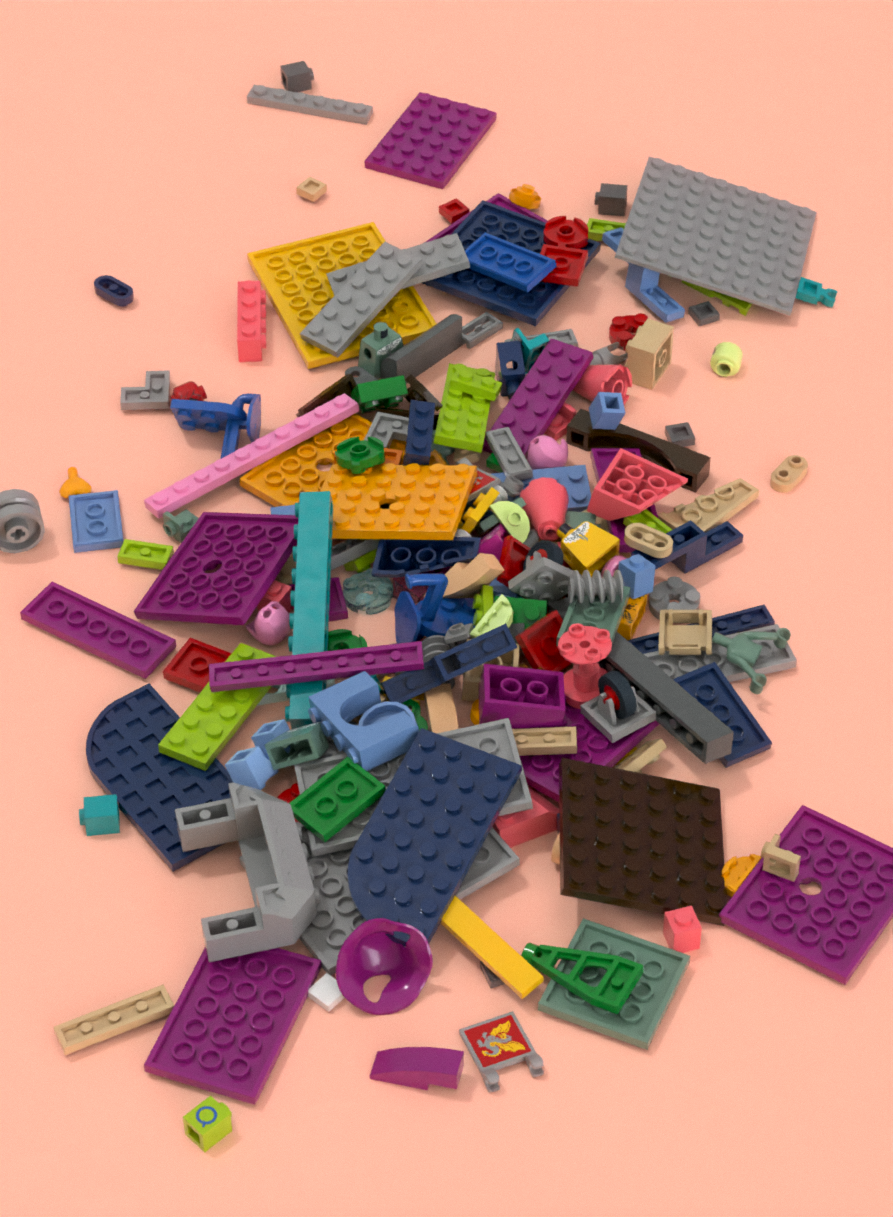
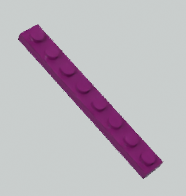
[209,641,424,692]

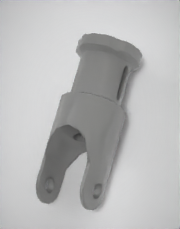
[589,342,628,365]

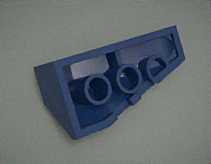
[371,537,481,578]

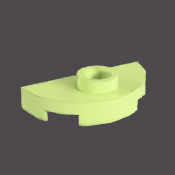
[489,501,530,543]
[470,594,514,638]

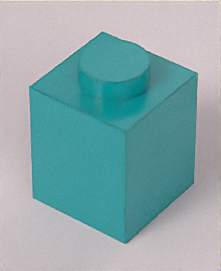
[79,794,120,836]

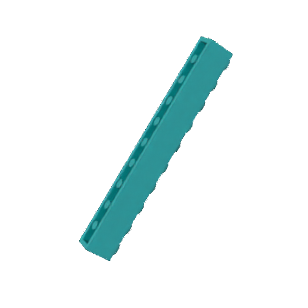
[285,491,333,729]

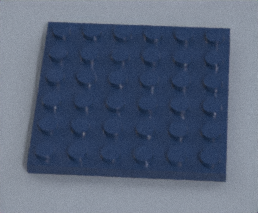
[422,200,601,327]

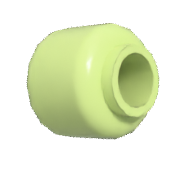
[710,342,743,377]

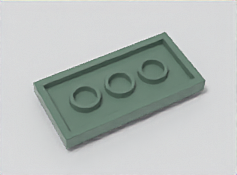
[556,586,630,646]

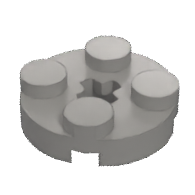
[649,576,700,620]

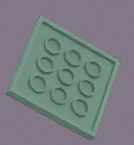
[538,918,691,1050]

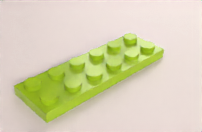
[433,363,495,453]
[158,643,277,771]

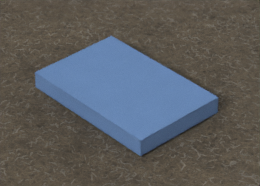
[68,490,124,553]

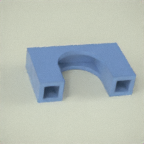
[308,671,419,771]

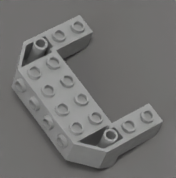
[175,783,320,962]

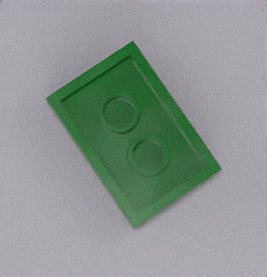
[289,757,386,842]

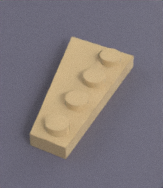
[657,478,759,533]

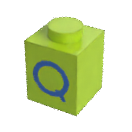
[183,1095,232,1152]

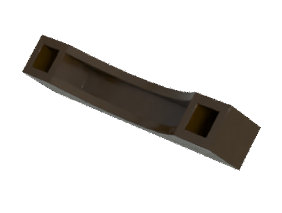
[566,409,711,493]

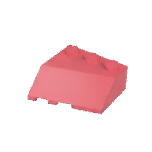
[587,448,688,521]
[492,786,559,848]

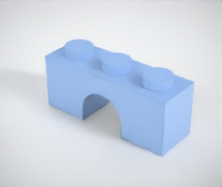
[225,719,290,790]

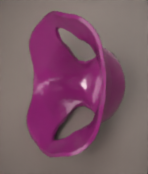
[336,918,433,1015]

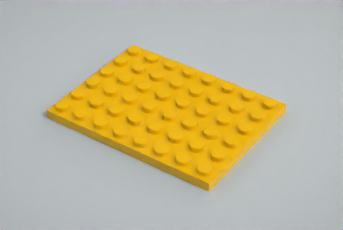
[247,222,437,369]

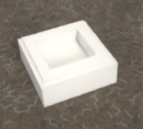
[308,973,345,1012]

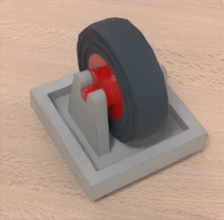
[508,540,582,604]
[580,671,656,743]

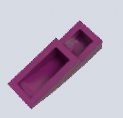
[370,1047,464,1091]

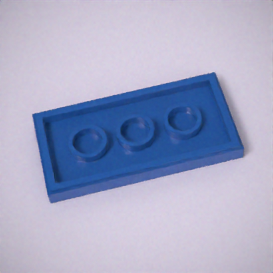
[465,232,557,292]

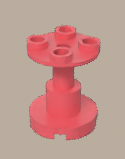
[558,623,612,709]

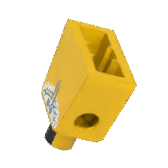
[557,521,620,577]

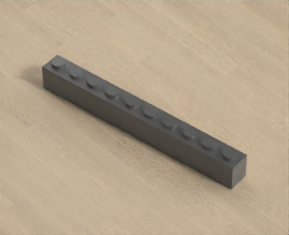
[548,597,734,764]

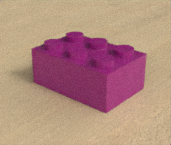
[478,664,566,729]

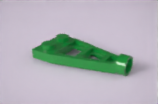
[521,942,644,1015]

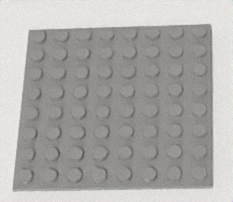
[614,156,817,316]

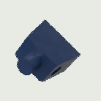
[495,341,525,400]

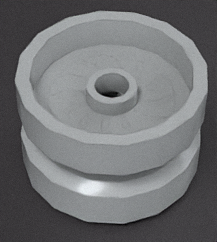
[0,489,45,553]

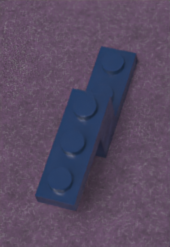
[402,400,435,466]
[631,520,744,574]
[381,623,518,703]

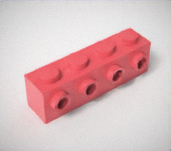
[237,280,266,362]

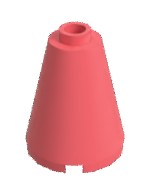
[573,364,632,405]
[519,477,569,541]

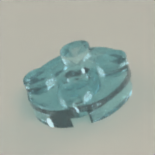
[343,568,394,615]

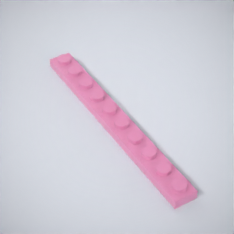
[144,393,359,519]

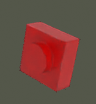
[439,198,470,224]

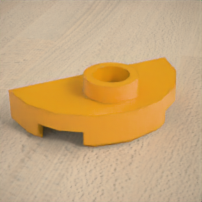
[721,854,762,898]

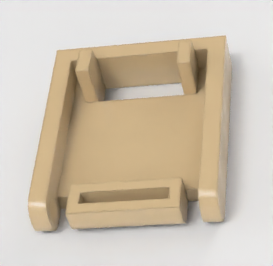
[659,609,712,655]

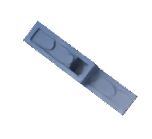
[602,228,685,323]

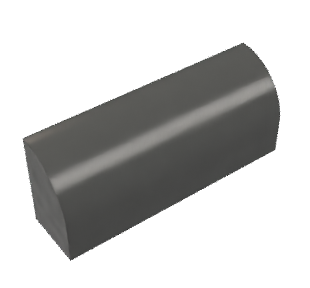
[380,314,462,384]

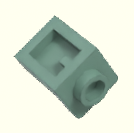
[163,509,199,543]

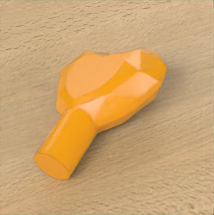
[59,467,91,499]

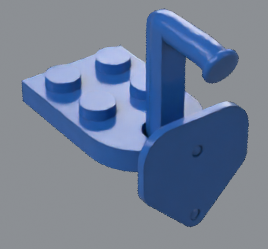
[170,393,261,472]
[394,573,476,643]

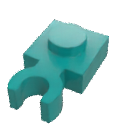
[795,277,837,307]

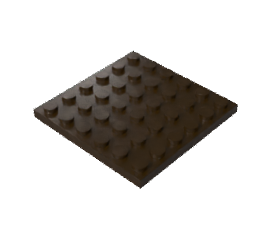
[559,758,727,926]

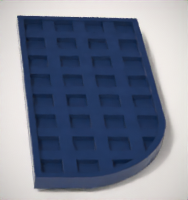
[86,683,234,872]
[348,728,522,947]

